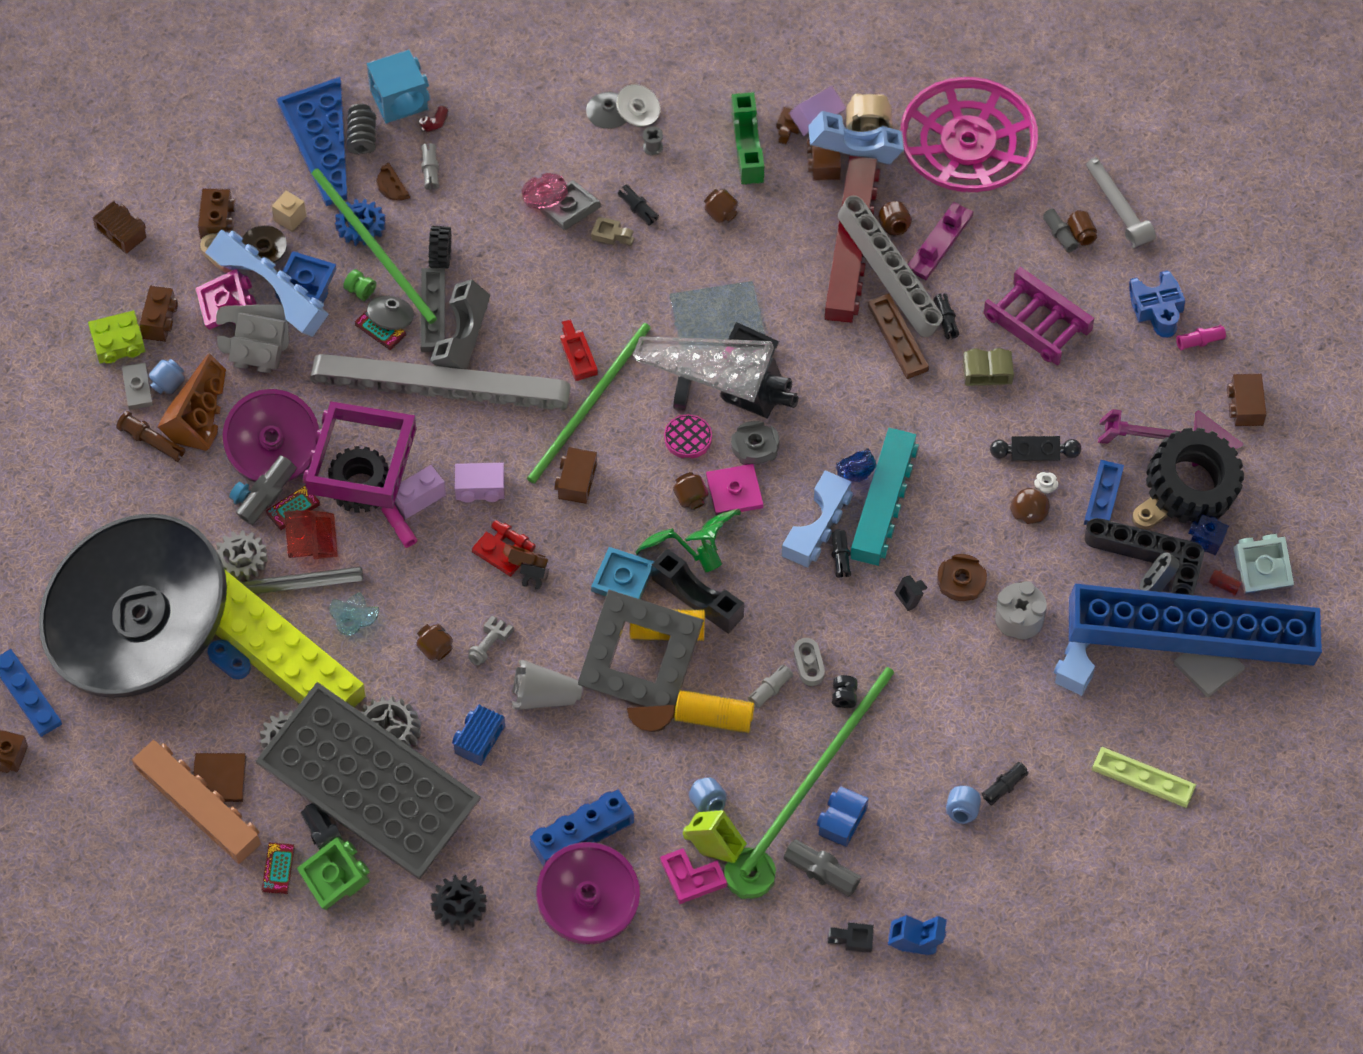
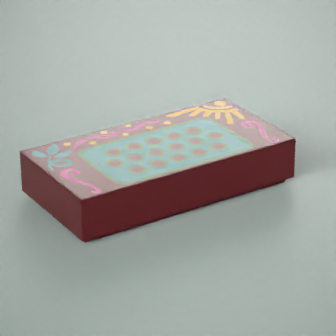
[355,310,406,351]
[266,485,320,531]
[262,842,295,894]

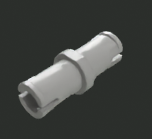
[421,143,439,189]
[748,665,793,708]

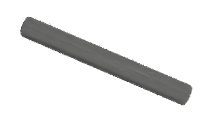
[241,567,363,594]

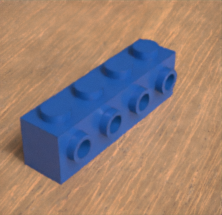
[530,789,634,866]

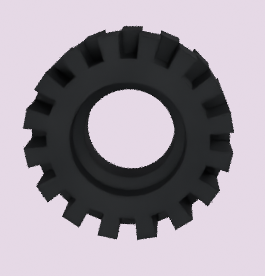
[428,226,452,269]

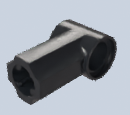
[301,803,343,850]

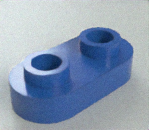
[207,640,251,679]

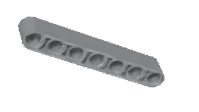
[838,196,943,337]

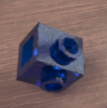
[1188,514,1229,556]

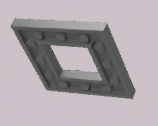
[578,590,704,707]

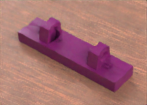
[908,202,974,280]

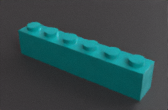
[850,427,919,566]

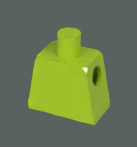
[683,811,747,863]

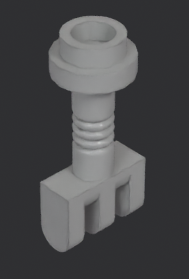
[468,616,514,665]

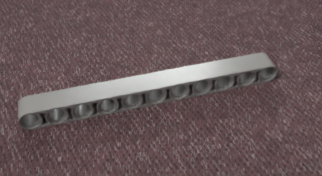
[310,354,571,411]

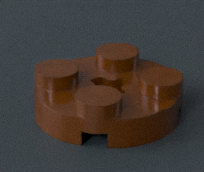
[937,554,987,601]

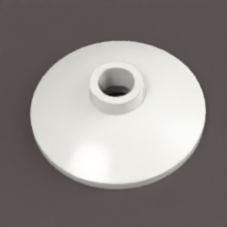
[616,85,660,127]

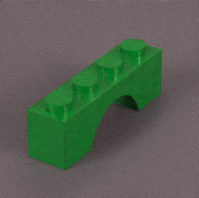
[731,92,765,185]

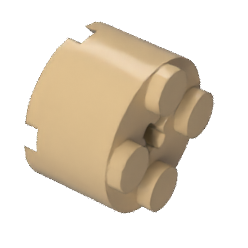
[846,94,893,132]

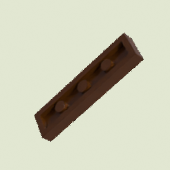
[868,293,929,379]

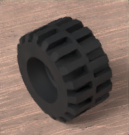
[328,446,389,513]

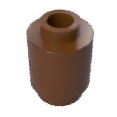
[1067,210,1097,246]

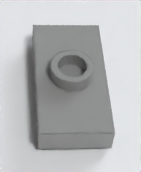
[122,363,153,410]

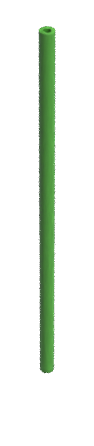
[739,667,894,876]

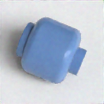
[149,359,185,395]
[689,777,727,812]
[946,786,981,824]

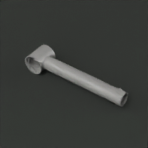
[1086,158,1156,248]

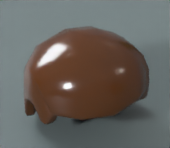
[1010,488,1050,524]

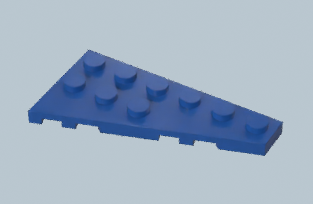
[277,77,348,206]

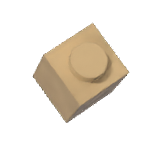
[272,191,307,232]

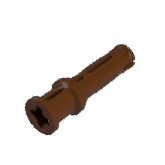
[116,411,186,462]

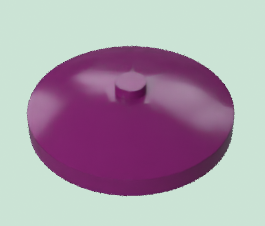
[223,389,319,482]
[536,842,640,944]

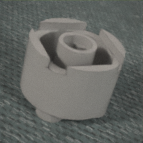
[995,581,1047,640]

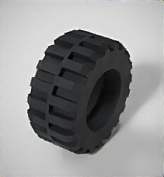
[1146,428,1244,525]

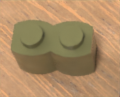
[963,348,1014,386]

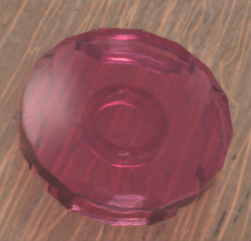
[522,173,568,209]

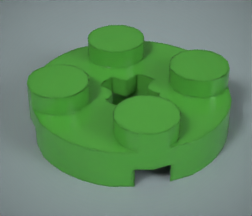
[724,848,776,899]

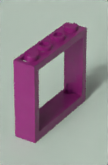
[303,401,417,509]

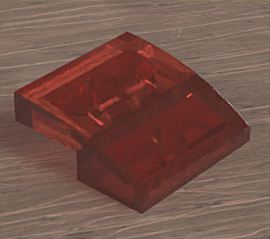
[284,510,338,559]

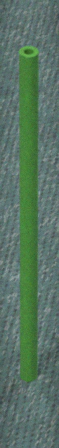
[311,168,437,324]
[527,323,651,484]

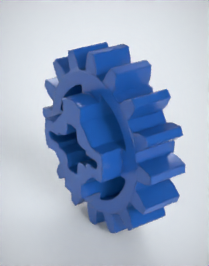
[335,199,386,246]

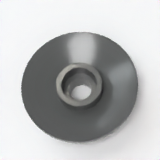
[586,92,627,129]
[367,296,414,330]

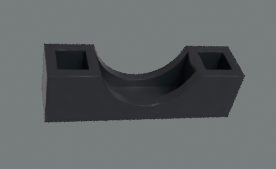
[651,549,744,634]

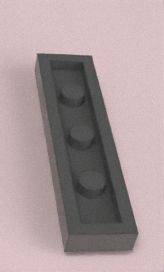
[421,268,445,352]

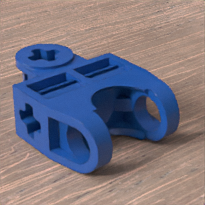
[1129,270,1186,338]

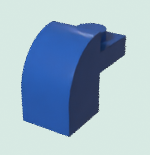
[888,915,947,955]

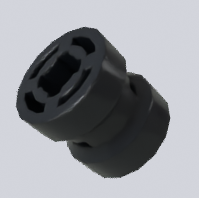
[832,675,858,708]

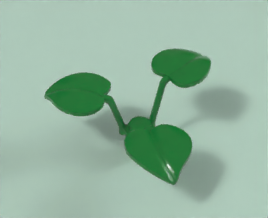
[635,509,741,572]

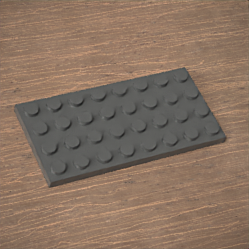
[255,682,481,880]

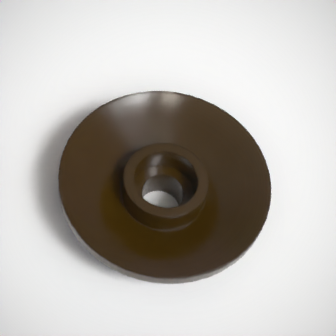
[241,225,287,263]

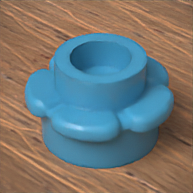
[229,482,251,504]

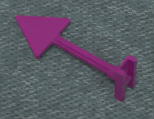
[1098,409,1243,467]

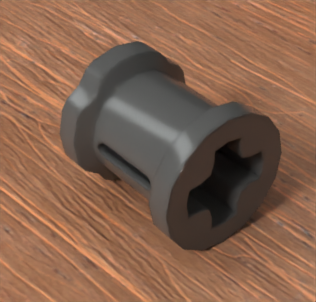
[643,127,663,155]

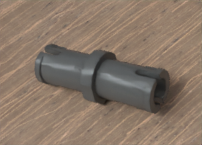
[1043,209,1078,253]

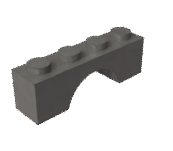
[431,279,491,370]

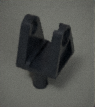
[720,357,799,419]

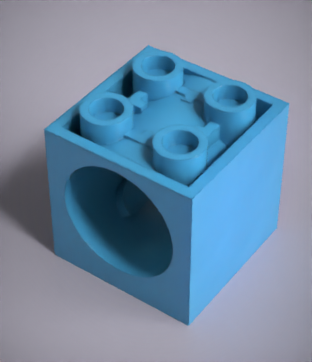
[367,49,430,124]

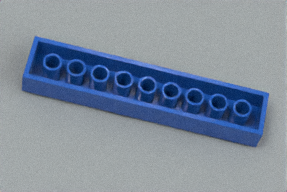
[1069,584,1322,666]

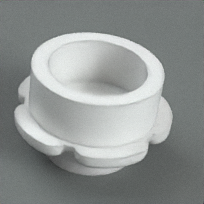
[1034,472,1058,494]

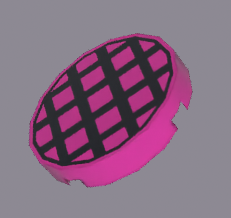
[664,414,712,459]

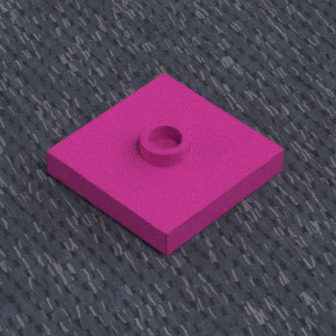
[706,464,763,516]

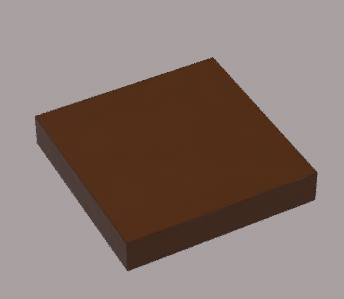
[193,753,246,802]

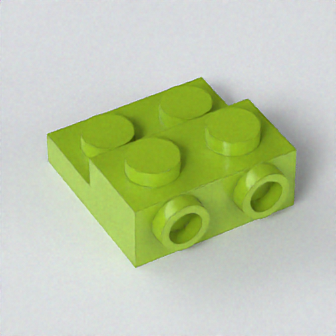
[88,310,146,364]

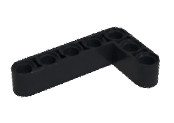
[1084,518,1204,595]

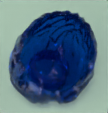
[835,448,877,483]

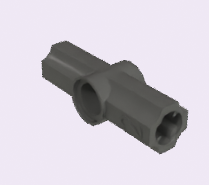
[236,455,297,526]
[784,839,861,897]

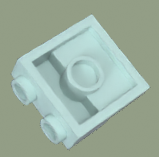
[1233,534,1294,594]

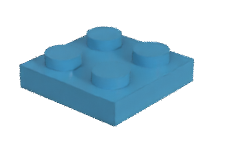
[591,547,654,599]

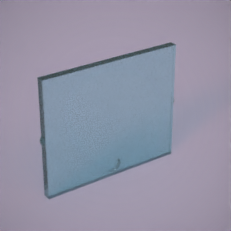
[670,281,765,354]

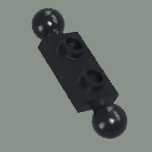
[990,436,1082,461]

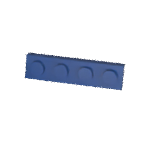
[0,649,62,737]

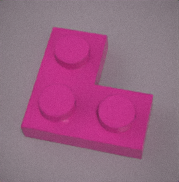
[660,848,727,905]

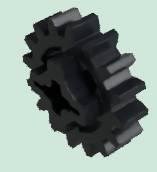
[431,875,487,931]

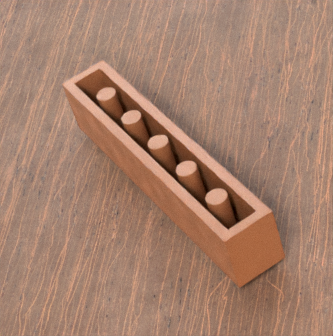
[132,739,261,864]

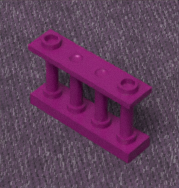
[983,266,1095,366]

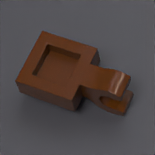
[776,106,800,145]

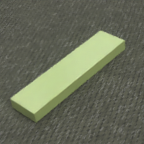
[1092,747,1196,808]

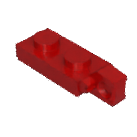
[560,319,598,381]

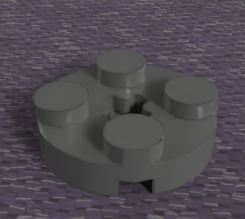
[731,421,779,465]

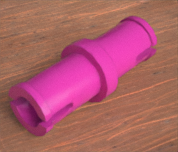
[1176,325,1226,350]

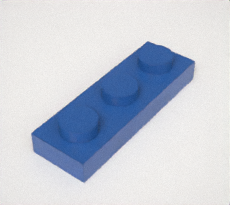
[1084,460,1124,525]

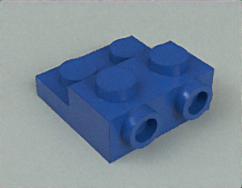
[275,251,337,304]

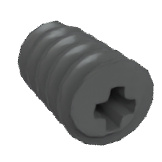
[347,103,376,154]

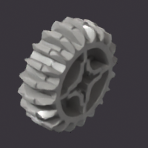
[360,696,421,747]

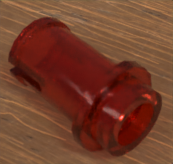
[1209,569,1242,596]

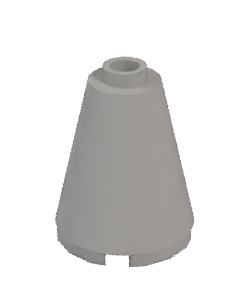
[512,660,582,710]

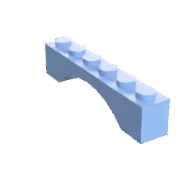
[205,230,329,337]

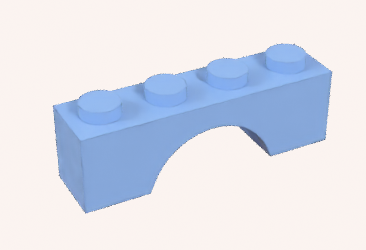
[808,111,904,165]
[782,470,853,568]
[1054,642,1095,696]

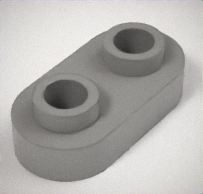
[794,638,825,686]

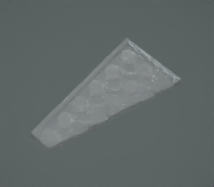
[633,336,774,402]

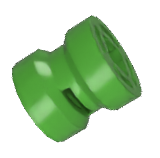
[343,269,376,301]

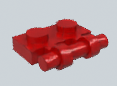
[472,520,536,577]

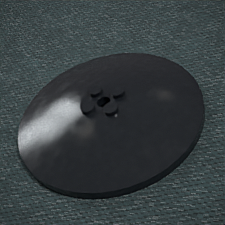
[39,514,227,698]

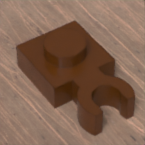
[502,544,549,568]

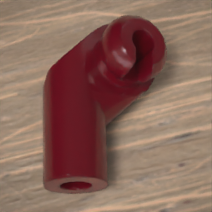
[419,106,449,132]

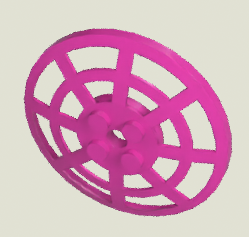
[900,77,1038,192]

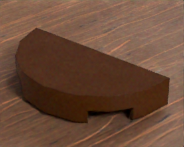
[376,162,410,201]
[627,705,676,732]

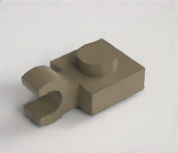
[591,216,635,246]

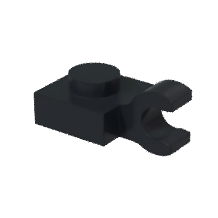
[828,922,874,953]

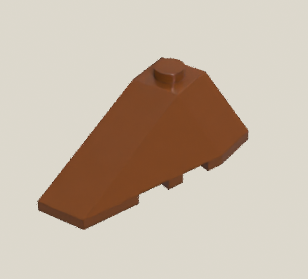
[157,353,226,451]

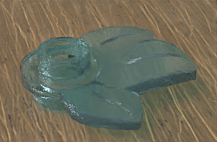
[330,592,379,636]

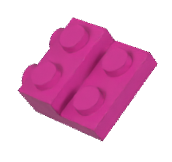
[196,269,257,330]

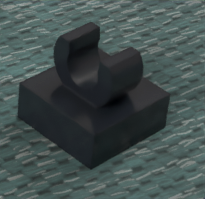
[520,563,549,590]
[894,575,928,611]

